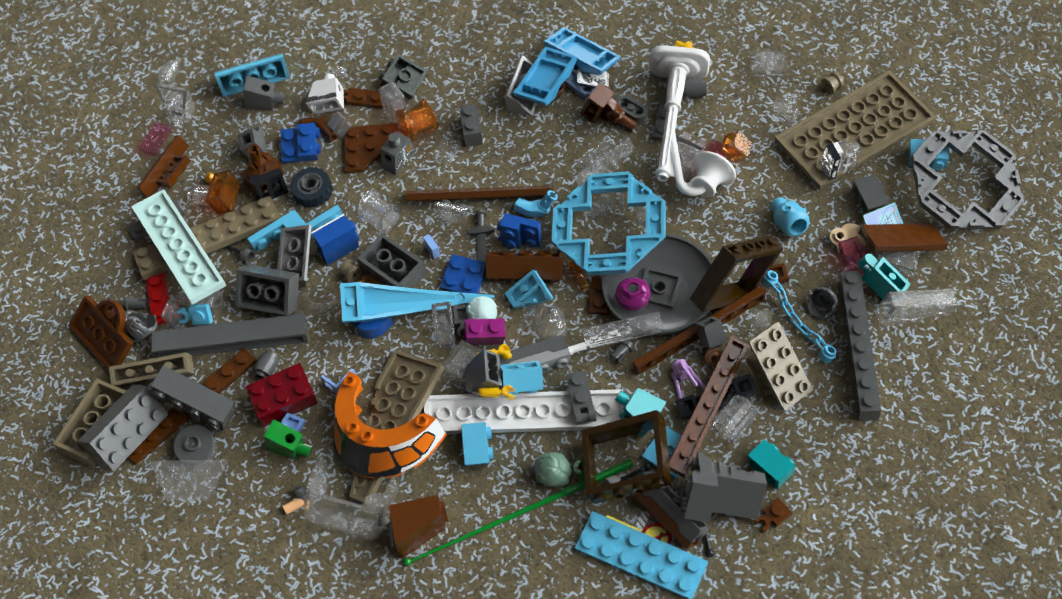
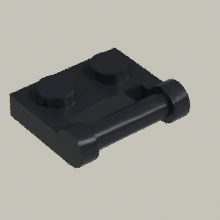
[249,168,289,201]

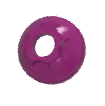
[615,277,651,311]

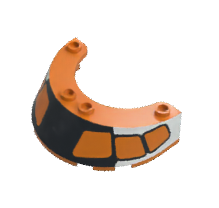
[333,371,447,479]

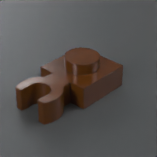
[754,498,792,533]

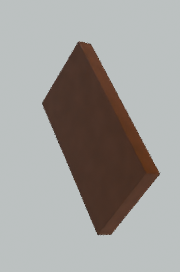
[861,223,948,252]

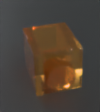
[720,130,752,161]

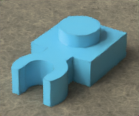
[177,304,213,325]

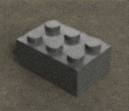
[357,233,427,288]
[235,264,299,316]

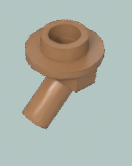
[705,348,723,366]

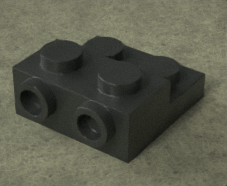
[379,53,428,100]

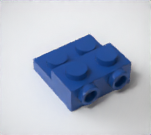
[280,123,321,164]
[497,213,542,249]

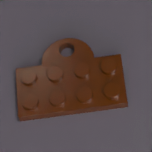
[68,296,134,371]

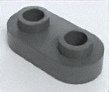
[616,95,647,122]

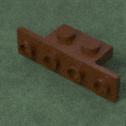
[137,135,191,198]

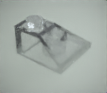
[155,82,196,126]

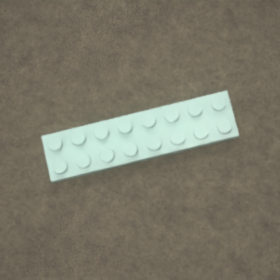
[131,189,226,305]

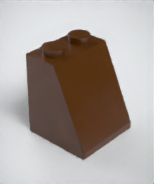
[389,495,449,558]

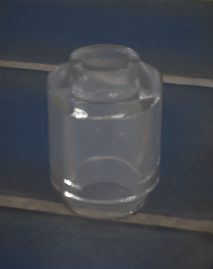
[157,59,181,85]

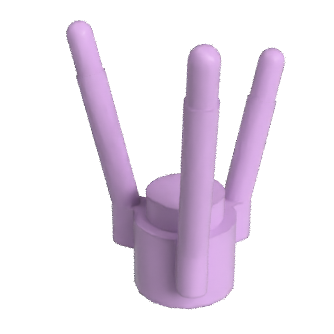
[671,359,706,399]

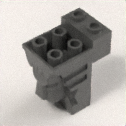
[680,451,767,523]

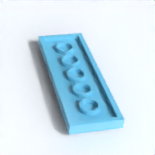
[575,511,708,599]

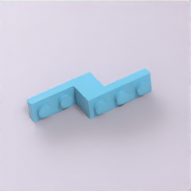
[247,205,342,252]

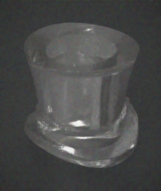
[358,190,400,235]

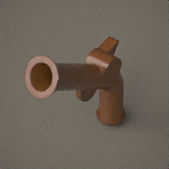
[299,115,338,143]

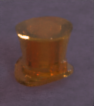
[395,99,439,143]

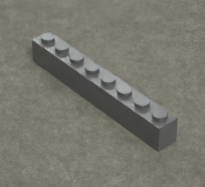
[838,271,881,421]
[151,313,308,358]

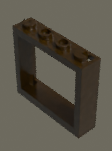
[689,235,784,312]
[581,410,672,504]

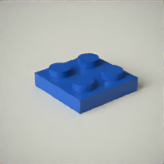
[440,254,486,294]

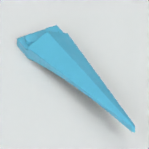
[340,282,495,323]

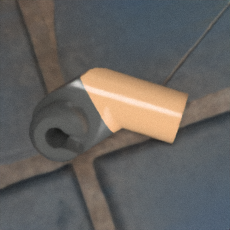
[283,486,307,515]

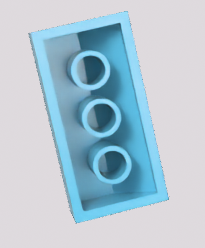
[215,53,290,97]

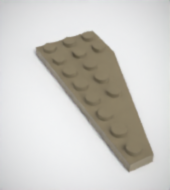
[349,350,445,506]

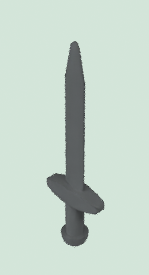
[467,209,495,285]

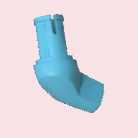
[514,190,558,217]

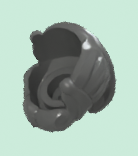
[124,310,157,342]

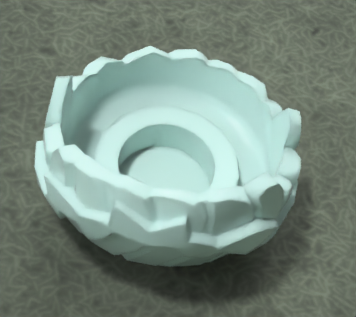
[466,296,497,319]

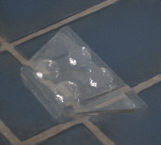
[149,459,228,501]

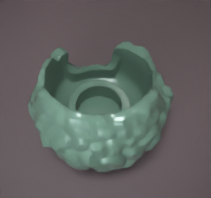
[534,452,572,488]

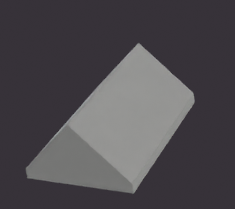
[505,55,537,116]
[277,225,311,286]

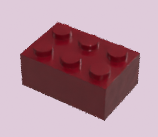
[245,363,318,428]

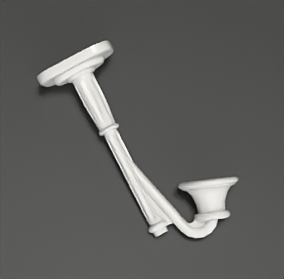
[649,45,736,197]

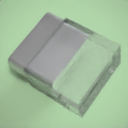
[327,112,353,138]

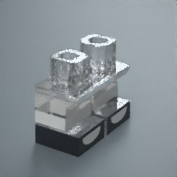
[821,139,861,181]

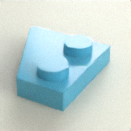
[505,269,554,309]

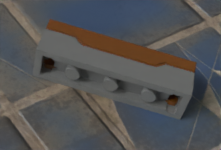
[633,470,710,549]

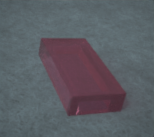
[139,122,173,156]

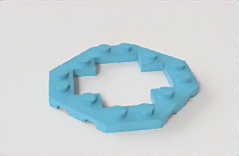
[552,171,666,275]

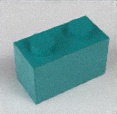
[747,439,796,489]

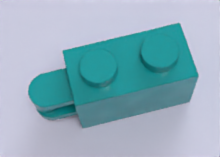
[857,254,911,305]

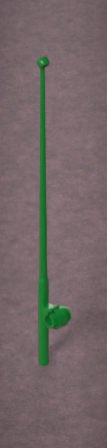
[402,459,634,566]

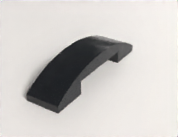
[675,374,758,420]

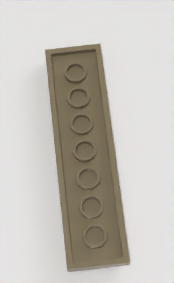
[133,196,281,280]

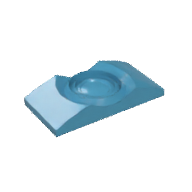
[544,27,621,75]
[513,47,577,106]

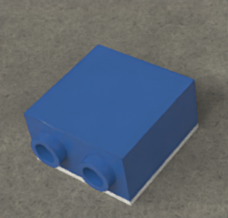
[311,214,360,265]

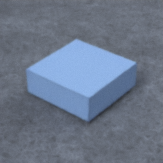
[423,234,440,259]

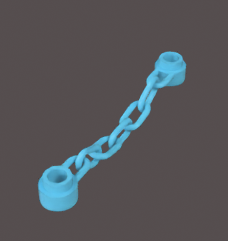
[761,270,836,363]

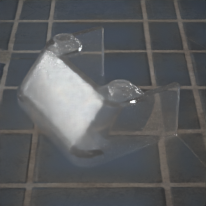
[303,456,399,543]

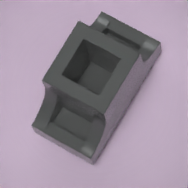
[238,127,267,163]

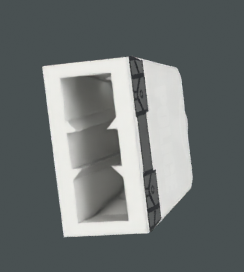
[306,73,344,114]

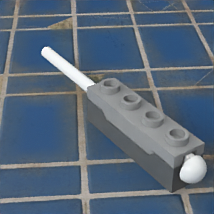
[499,328,633,374]

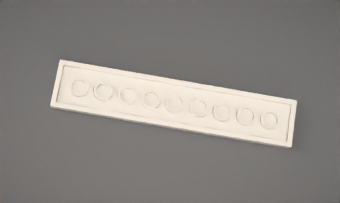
[424,389,624,434]

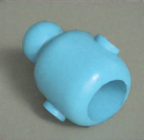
[771,197,809,237]

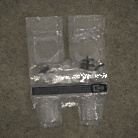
[656,131,706,183]

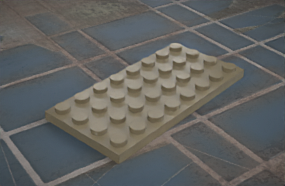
[774,70,936,190]

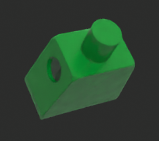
[264,419,312,460]

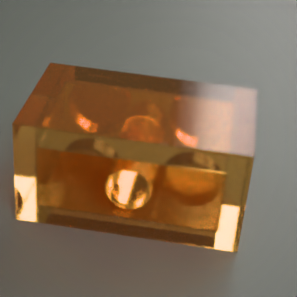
[205,170,241,215]

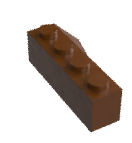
[486,249,564,282]

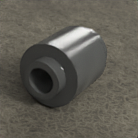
[683,78,707,97]
[253,350,279,380]

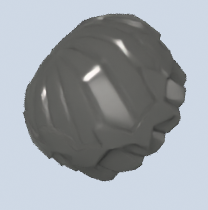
[806,287,838,319]

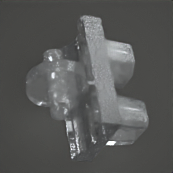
[434,200,468,227]

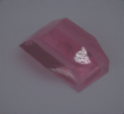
[838,236,870,276]

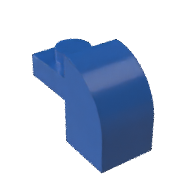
[350,317,393,339]

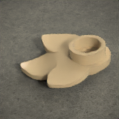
[829,223,866,258]

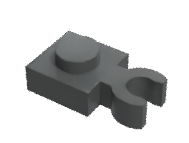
[453,305,469,338]

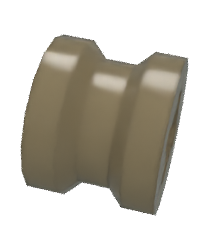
[821,71,844,94]
[338,259,362,283]

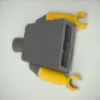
[461,344,515,400]

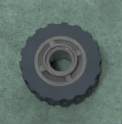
[290,167,333,208]

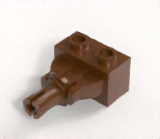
[580,82,637,132]
[240,144,284,194]

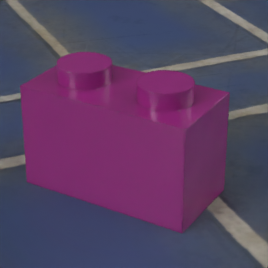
[463,318,506,345]

